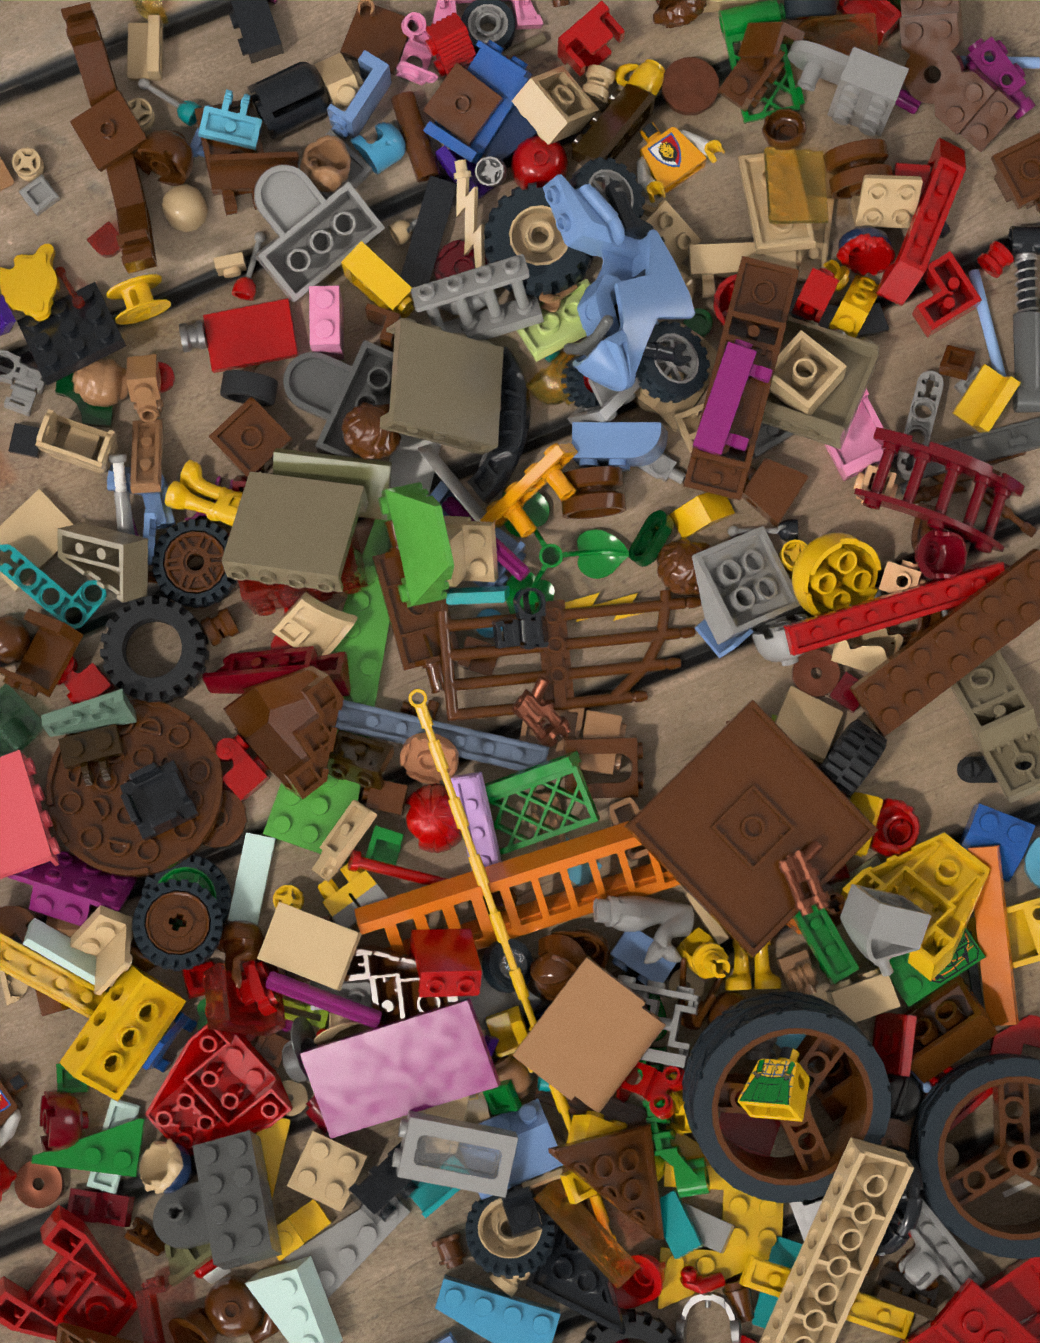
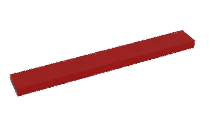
[784,561,1005,656]

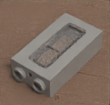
[392,1110,518,1197]

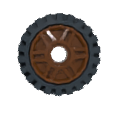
[152,519,237,608]

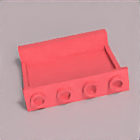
[0,750,61,879]

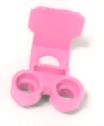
[396,12,438,86]

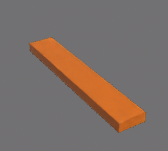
[968,845,1019,1026]

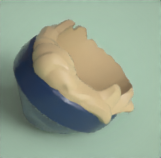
[139,1139,193,1194]

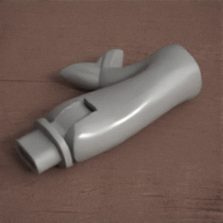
[593,896,694,964]

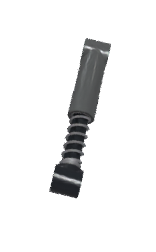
[1009,226,1040,413]

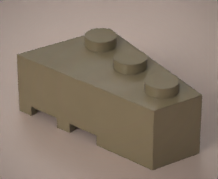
[58,522,148,603]

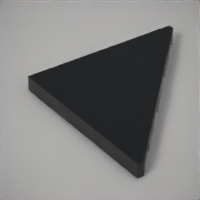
[526,1192,626,1335]

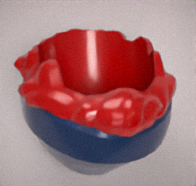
[836,225,895,276]

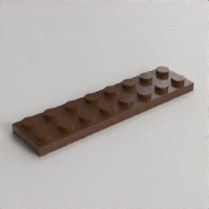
[850,549,1040,737]

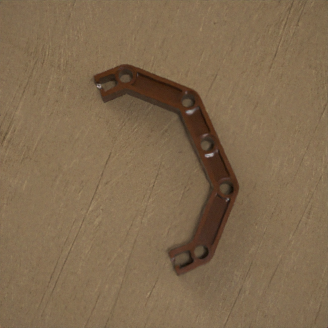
[61,2,158,274]

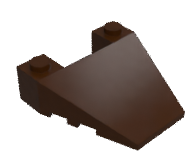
[344,944,460,1027]

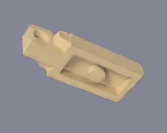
[311,800,377,882]

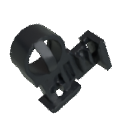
[492,587,549,650]

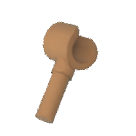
[357,0,375,17]
[539,283,578,312]

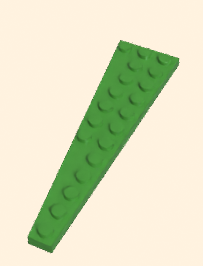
[263,519,392,863]

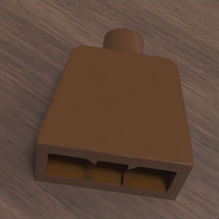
[742,458,809,527]

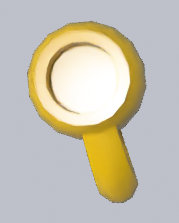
[614,59,665,96]

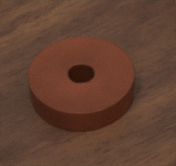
[792,650,840,698]
[14,1161,64,1208]

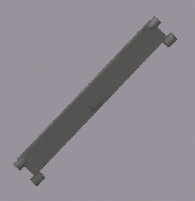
[892,417,1040,495]

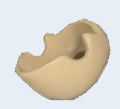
[161,184,208,232]

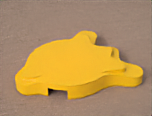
[0,244,60,321]

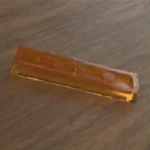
[534,1179,640,1289]

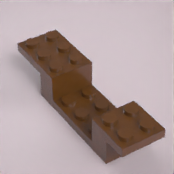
[683,256,800,501]

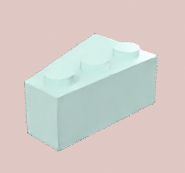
[245,1256,343,1343]

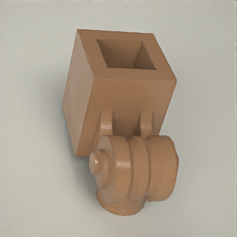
[126,354,164,423]
[776,950,819,995]

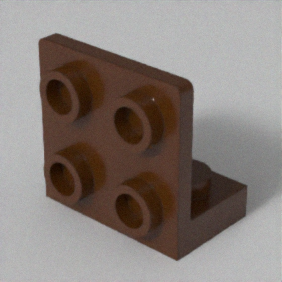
[718,49,785,112]

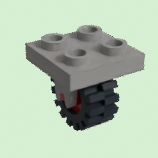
[561,355,640,424]

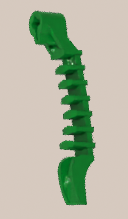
[637,994,711,1198]

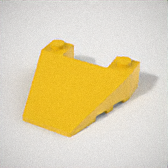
[841,832,990,981]

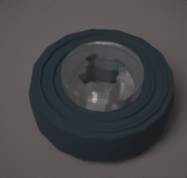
[482,939,533,993]

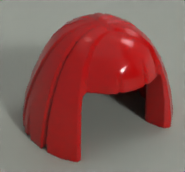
[405,784,462,853]

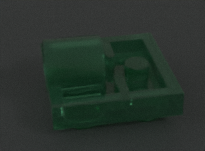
[0,684,44,757]

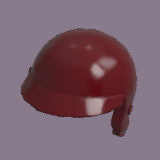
[915,529,967,580]

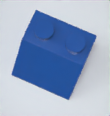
[959,803,1036,882]

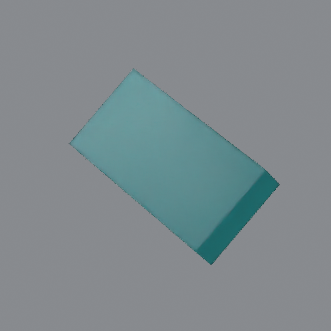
[446,586,510,605]
[660,1190,704,1259]

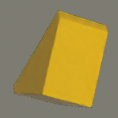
[670,493,735,539]

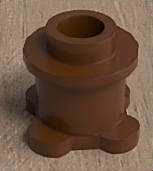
[431,1231,468,1269]

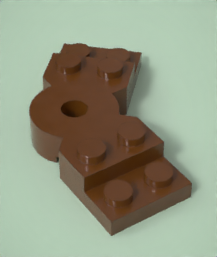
[899,0,1021,152]

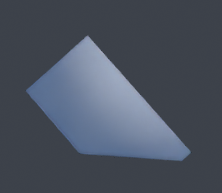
[143,509,157,565]

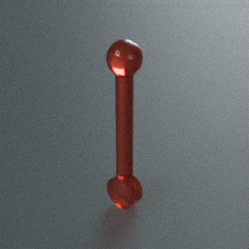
[55,266,85,309]

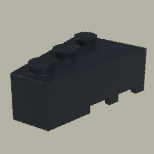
[348,1136,441,1225]

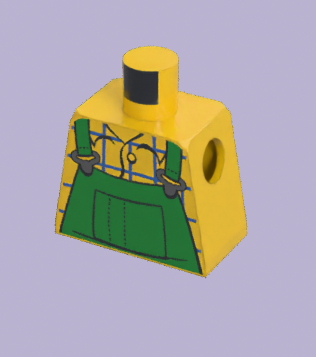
[738,1047,810,1122]

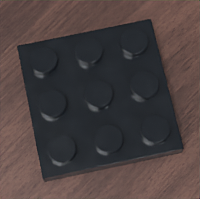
[17,282,126,386]

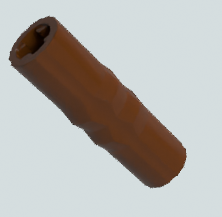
[391,91,440,182]

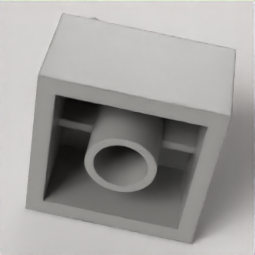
[840,884,931,977]

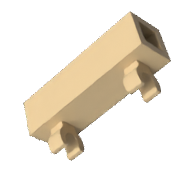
[688,242,801,298]

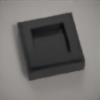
[8,423,41,459]

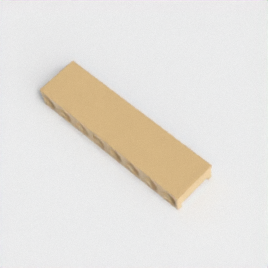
[759,1137,914,1343]

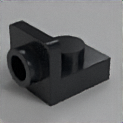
[501,1186,543,1238]

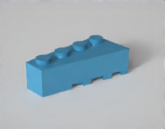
[435,1275,561,1343]

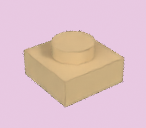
[214,252,247,278]

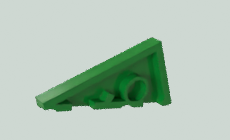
[31,1118,146,1177]

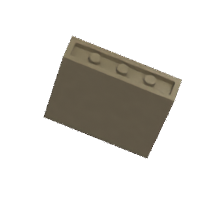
[761,314,879,449]
[380,318,504,455]
[222,472,368,592]

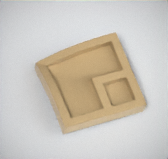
[272,592,358,657]

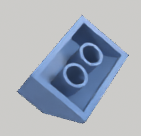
[459,1099,563,1200]

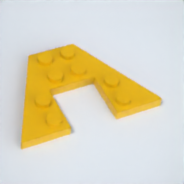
[657,1125,784,1309]

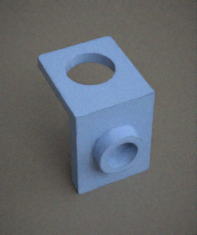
[695,619,753,658]

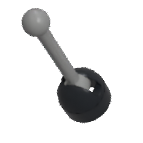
[727,519,798,542]

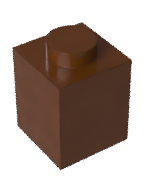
[362,780,409,816]

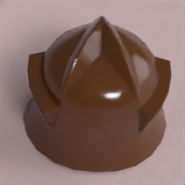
[530,934,586,1001]

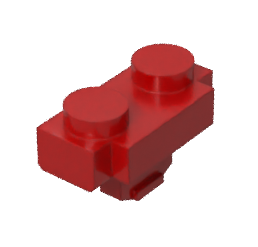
[236,961,280,1016]

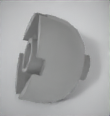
[751,614,808,666]

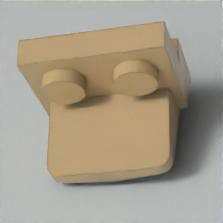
[444,516,499,587]

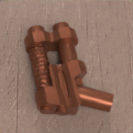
[512,676,571,748]
[779,840,830,916]

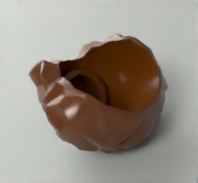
[653,0,707,29]
[341,403,401,460]
[657,538,711,595]

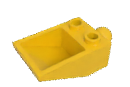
[967,896,1040,969]

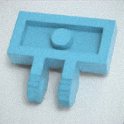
[198,89,262,150]

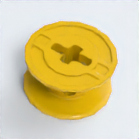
[106,274,171,325]

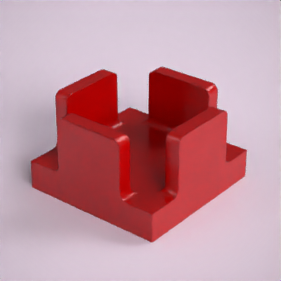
[557,1,625,77]

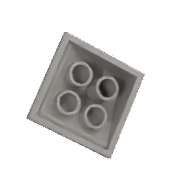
[692,526,801,645]

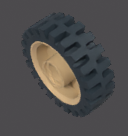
[465,1185,556,1279]

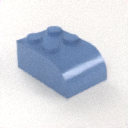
[572,422,668,472]

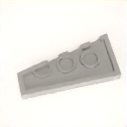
[284,1201,410,1299]

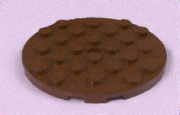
[46,699,224,877]

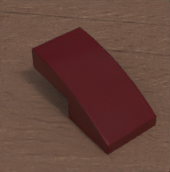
[67,1188,135,1227]

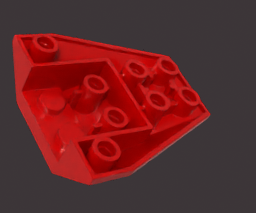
[145,1020,293,1156]

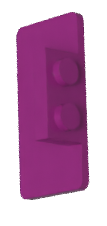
[8,851,137,926]

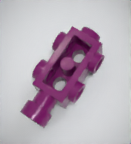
[965,37,1036,120]

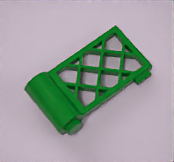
[718,0,805,124]

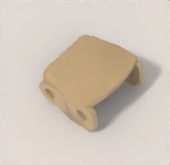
[35,409,118,473]

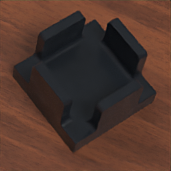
[120,760,199,841]

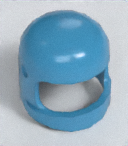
[350,122,406,175]

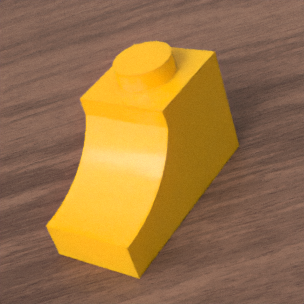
[276,1199,332,1261]

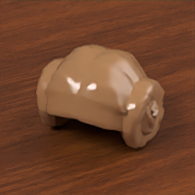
[300,135,351,192]
[72,359,129,407]

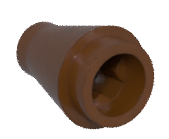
[722,1274,754,1323]

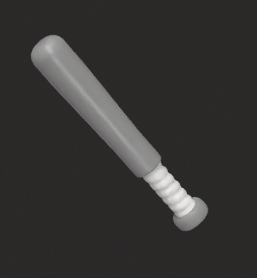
[109,453,135,535]

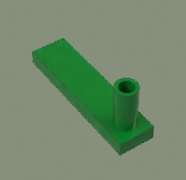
[793,904,859,985]

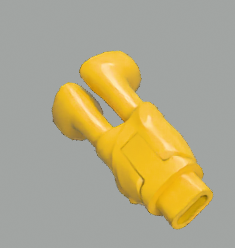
[165,460,243,526]
[725,939,782,990]

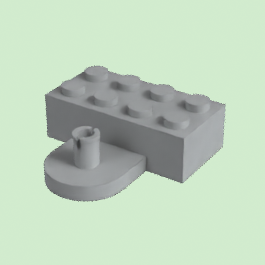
[787,40,909,136]
[254,165,385,302]

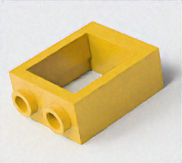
[341,241,415,318]

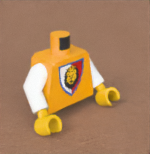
[637,122,725,203]

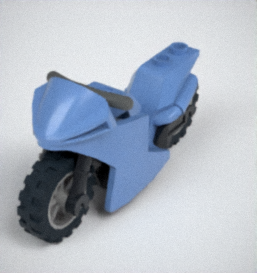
[543,157,710,403]

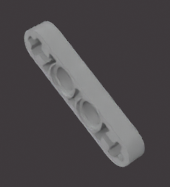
[896,371,944,480]

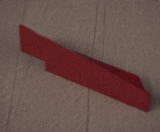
[202,646,351,696]

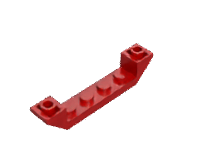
[876,138,966,306]

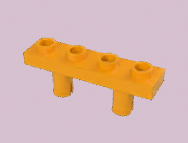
[480,443,578,538]

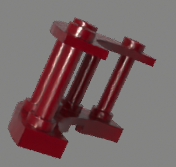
[854,427,1025,554]

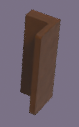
[210,151,299,193]

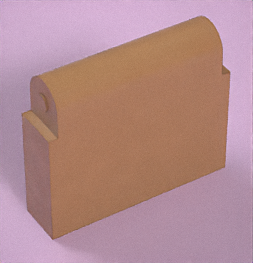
[513,956,666,1113]

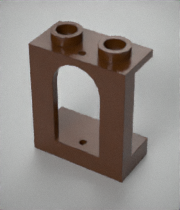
[564,734,643,799]

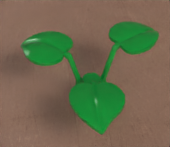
[503,492,629,614]

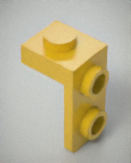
[828,275,879,338]

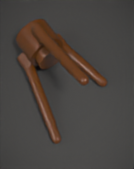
[678,957,727,1030]

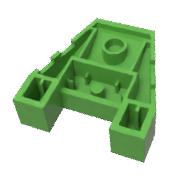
[378,482,455,607]

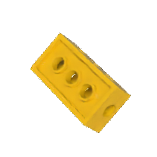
[59,964,186,1101]

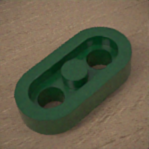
[629,510,674,567]

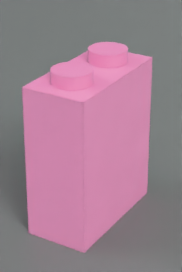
[309,286,344,360]

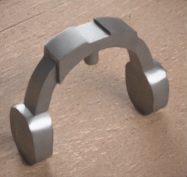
[676,1291,742,1343]

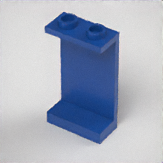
[423,39,533,164]

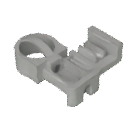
[0,350,46,416]

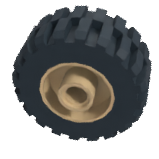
[484,182,593,300]

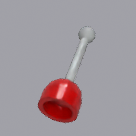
[232,232,266,301]

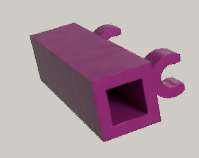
[692,339,773,457]

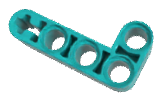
[0,544,107,629]

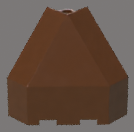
[223,666,344,799]

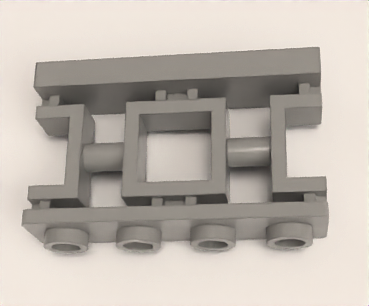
[618,975,701,1068]

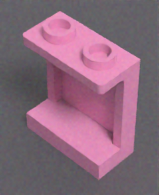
[824,389,897,481]

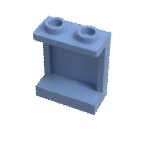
[327,50,392,139]

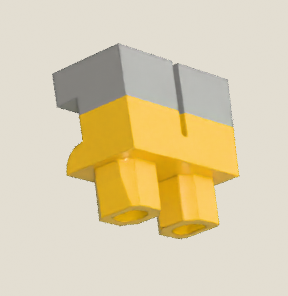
[318,863,389,928]

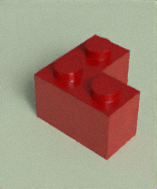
[912,251,982,338]

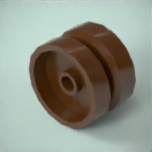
[823,139,893,199]
[561,466,626,519]

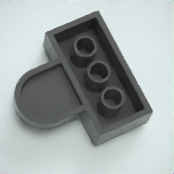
[283,340,393,460]
[153,1130,282,1270]

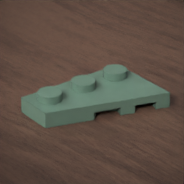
[41,689,137,737]

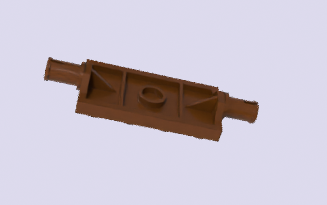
[372,520,459,694]

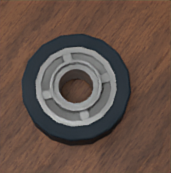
[461,0,515,54]

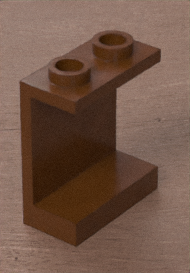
[0,609,83,698]

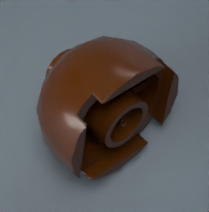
[134,130,194,186]
[204,1275,264,1338]

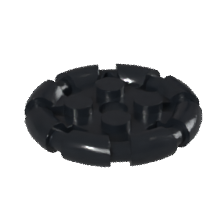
[875,1145,923,1256]

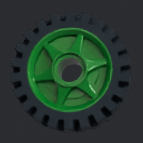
[142,855,232,931]

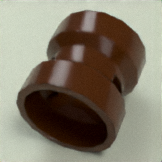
[200,607,240,646]

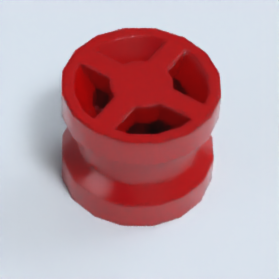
[977,241,1015,278]

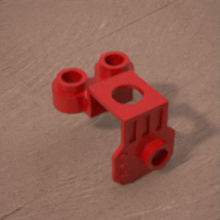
[616,1062,685,1120]

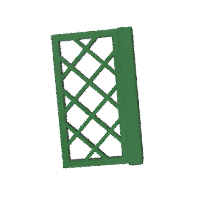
[485,750,600,855]

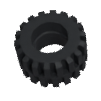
[818,719,887,798]

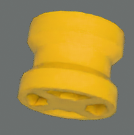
[273,885,304,910]

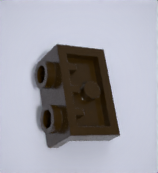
[327,730,395,790]
[872,1266,939,1320]

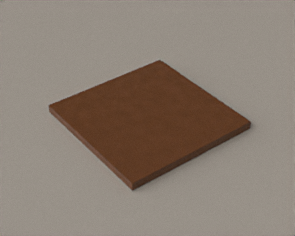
[625,700,878,958]

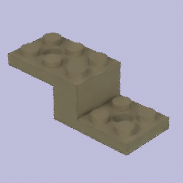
[951,650,1040,803]

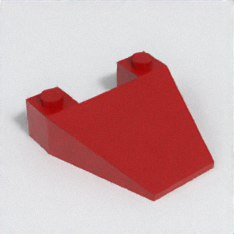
[0,1205,140,1341]

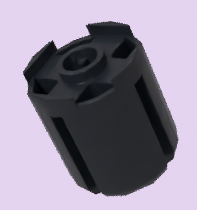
[247,62,330,140]

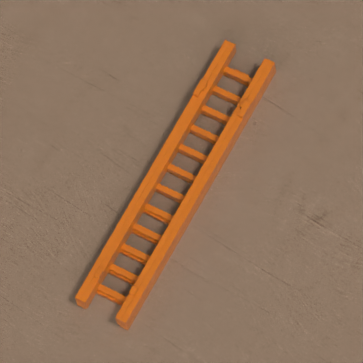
[354,821,681,955]

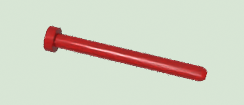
[348,850,448,885]

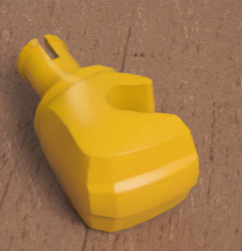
[676,927,730,979]

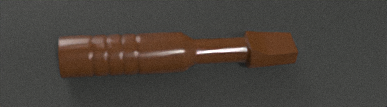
[982,490,1037,538]

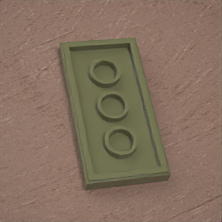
[273,448,392,520]

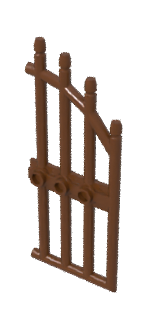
[437,590,701,721]

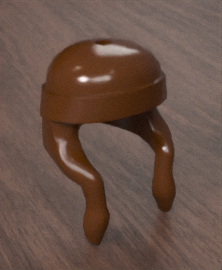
[213,920,264,999]

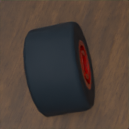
[784,0,837,20]

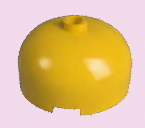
[792,533,881,617]

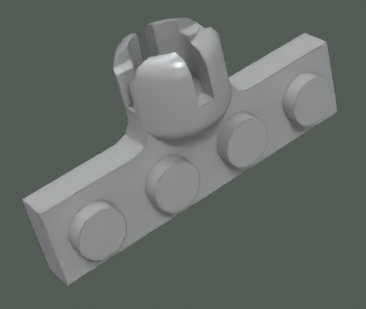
[898,1197,986,1292]

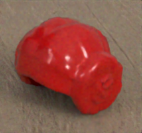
[869,798,921,857]

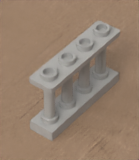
[411,254,544,340]

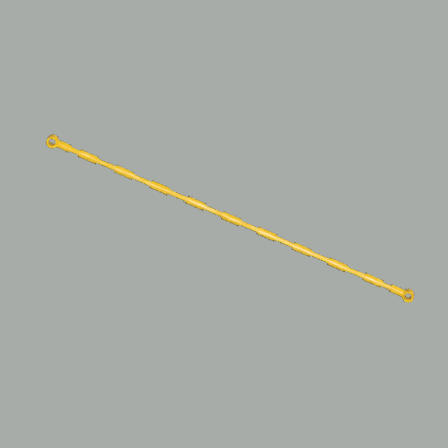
[409,688,626,1265]

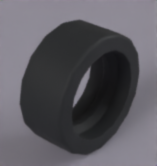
[220,370,278,406]

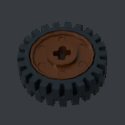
[133,879,223,971]

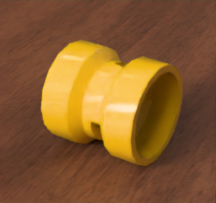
[779,539,807,572]

